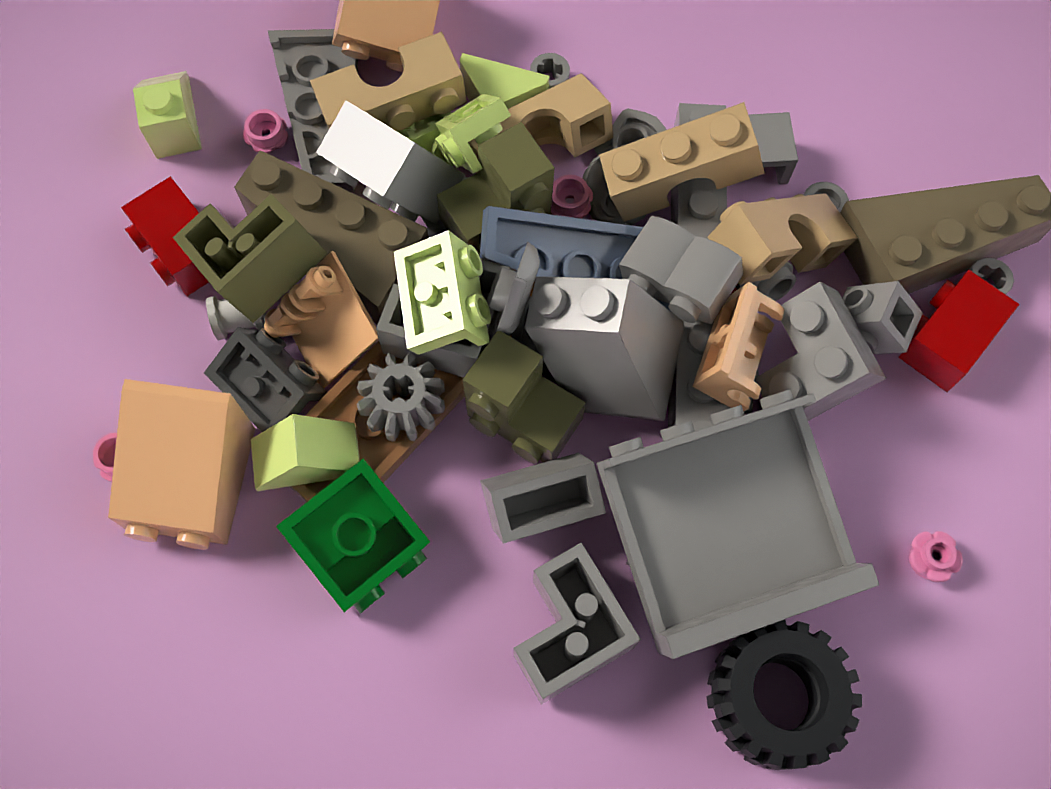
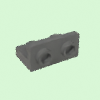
[204,327,327,432]

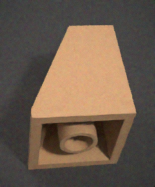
[332,0,440,72]
[108,379,256,550]

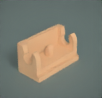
[692,282,784,411]

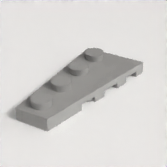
[268,29,358,192]

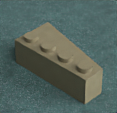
[234,150,429,325]
[840,175,1051,294]

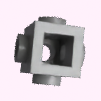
[842,281,923,354]

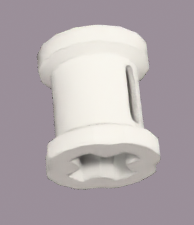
[206,296,266,341]

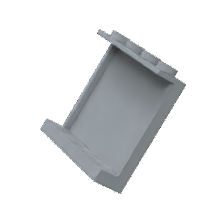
[597,389,879,659]

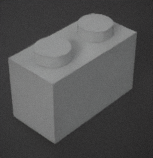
[480,453,606,544]

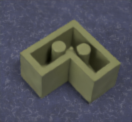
[437,122,555,256]
[173,194,328,323]
[463,331,586,464]

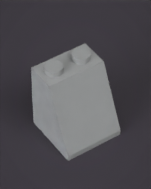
[525,277,684,421]

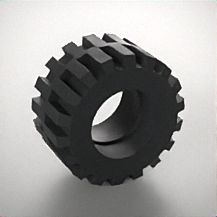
[706,619,862,770]

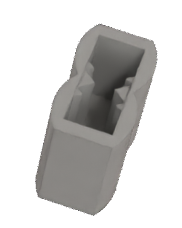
[619,216,743,324]

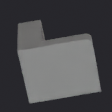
[749,112,798,184]

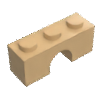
[310,32,467,131]
[468,73,614,173]
[599,102,765,222]
[708,193,858,285]

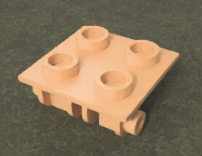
[264,251,379,388]

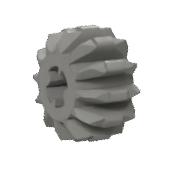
[357,352,445,442]

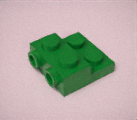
[276,458,430,614]

